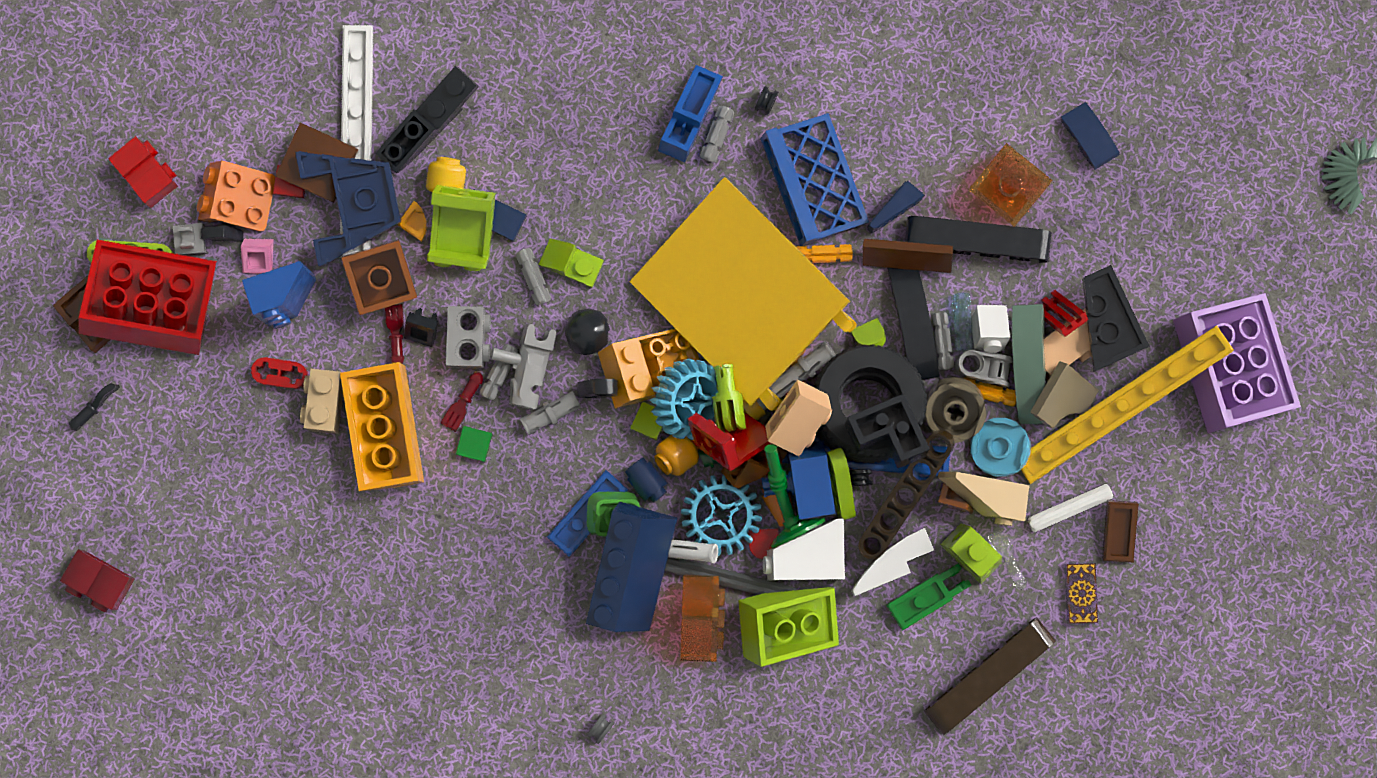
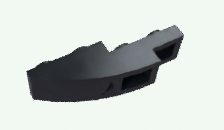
[375,66,479,173]

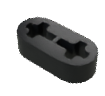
[577,379,618,399]

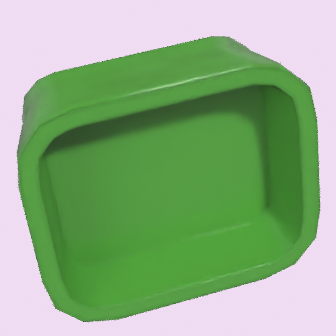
[586,492,640,537]

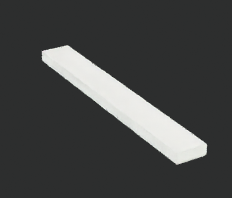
[340,25,373,258]

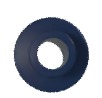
[625,457,668,503]

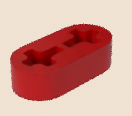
[251,357,309,389]

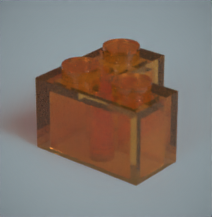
[680,575,725,662]

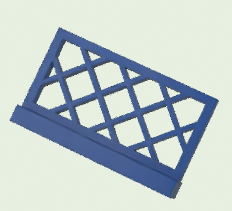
[760,113,869,246]

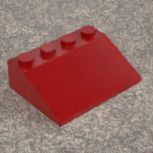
[79,239,217,355]

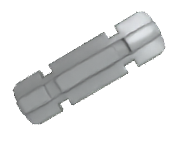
[700,106,734,163]
[516,248,551,305]
[931,312,954,371]
[480,344,519,400]

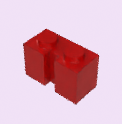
[108,136,178,208]

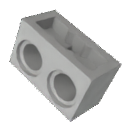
[446,306,491,369]

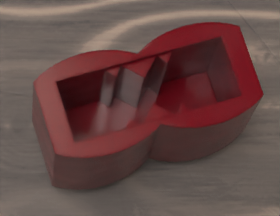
[60,549,135,612]

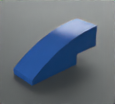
[658,65,723,163]

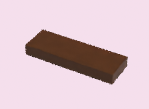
[863,239,953,273]

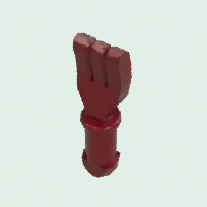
[385,304,405,364]
[441,372,483,432]

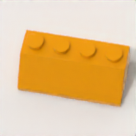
[340,362,424,491]

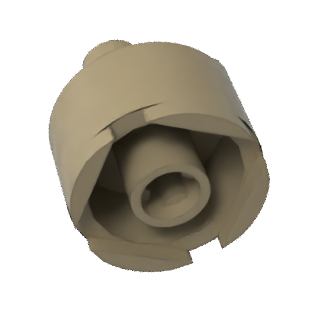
[925,377,986,443]

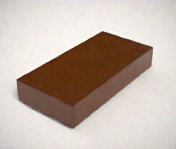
[1102,500,1139,563]

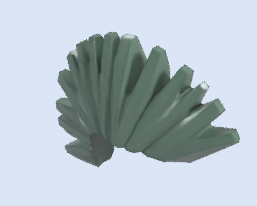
[1322,138,1377,215]

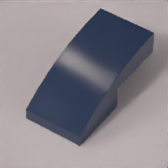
[1061,102,1120,170]

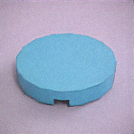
[971,418,1031,477]

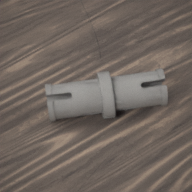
[520,391,581,435]

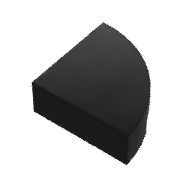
[201,226,243,242]

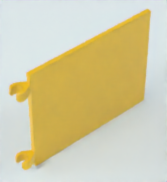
[629,177,857,411]

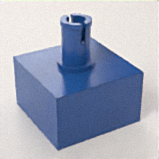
[761,441,836,519]

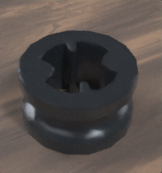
[755,86,779,116]
[849,469,873,486]

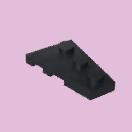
[1082,265,1150,372]

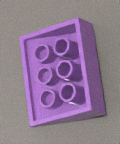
[1173,293,1301,433]

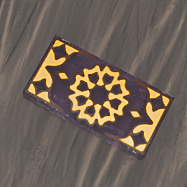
[1064,563,1099,624]

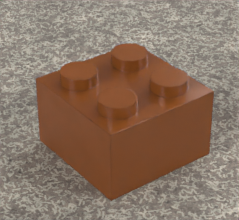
[341,239,417,315]

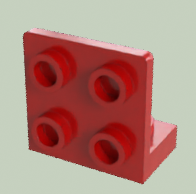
[687,412,772,472]

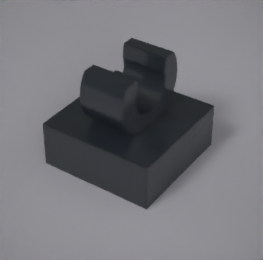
[404,308,438,347]

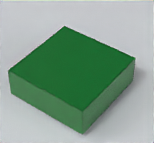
[456,426,493,462]

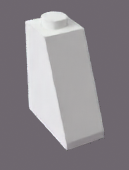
[763,519,845,581]

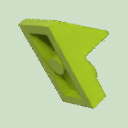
[538,238,604,288]

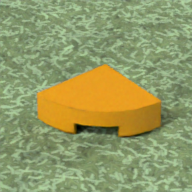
[398,201,427,242]

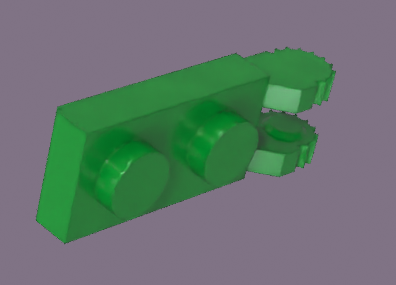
[886,563,972,631]

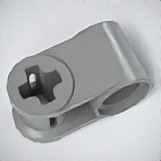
[954,350,1013,388]

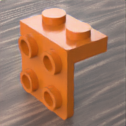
[197,160,275,232]

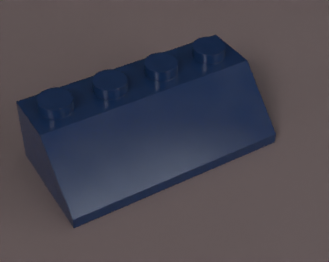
[586,502,678,632]

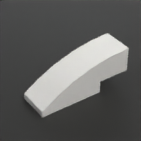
[851,528,934,596]

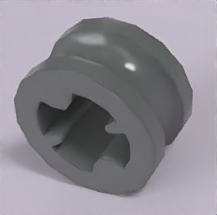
[587,714,615,744]

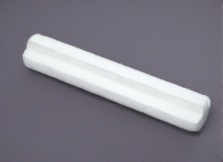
[1028,484,1113,532]

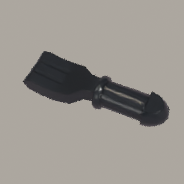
[69,383,120,431]

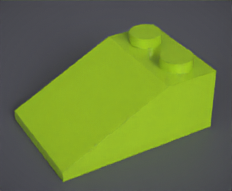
[738,587,839,667]

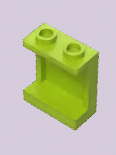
[427,185,496,271]

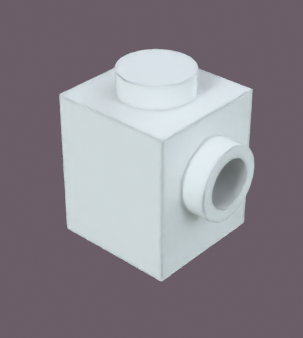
[971,305,1010,353]

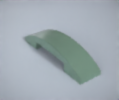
[1012,304,1046,424]

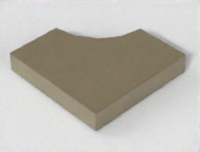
[1030,361,1099,429]

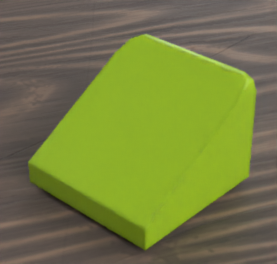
[630,402,663,441]

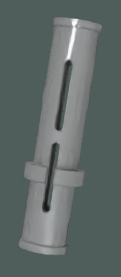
[757,341,836,410]

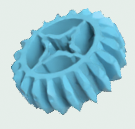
[650,359,718,440]
[681,475,762,556]

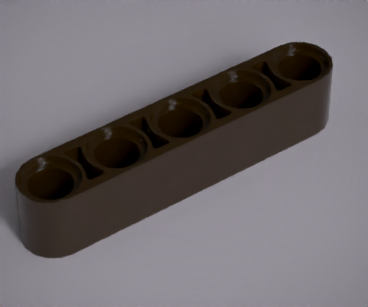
[858,430,954,559]
[924,617,1056,735]

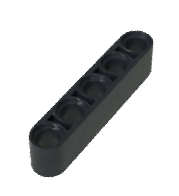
[905,216,1052,263]

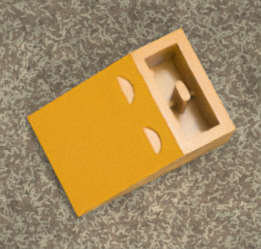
[598,329,701,409]

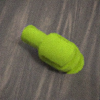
[712,364,746,432]

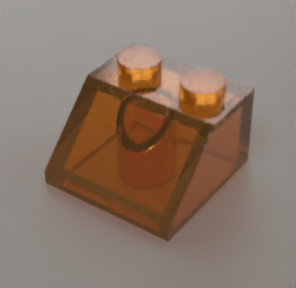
[968,143,1054,227]

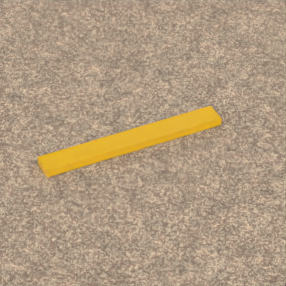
[1021,326,1234,484]

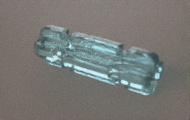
[953,292,973,351]

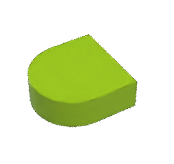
[851,318,886,346]

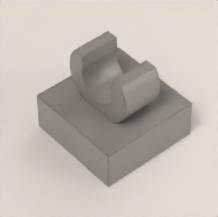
[173,223,206,256]

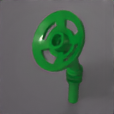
[765,444,825,549]

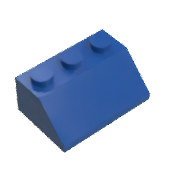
[242,261,316,329]

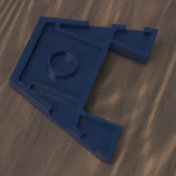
[295,151,401,267]

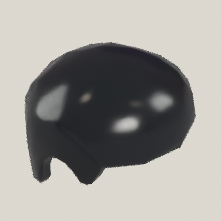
[565,308,610,355]

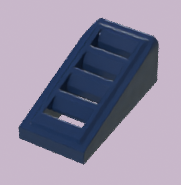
[867,181,925,233]

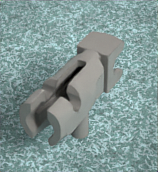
[490,324,556,410]

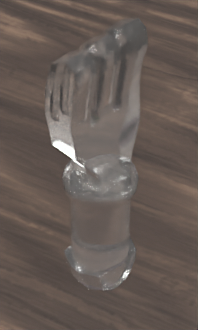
[987,528,1027,590]

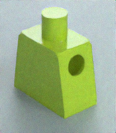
[940,523,1002,584]

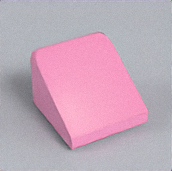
[241,239,274,274]

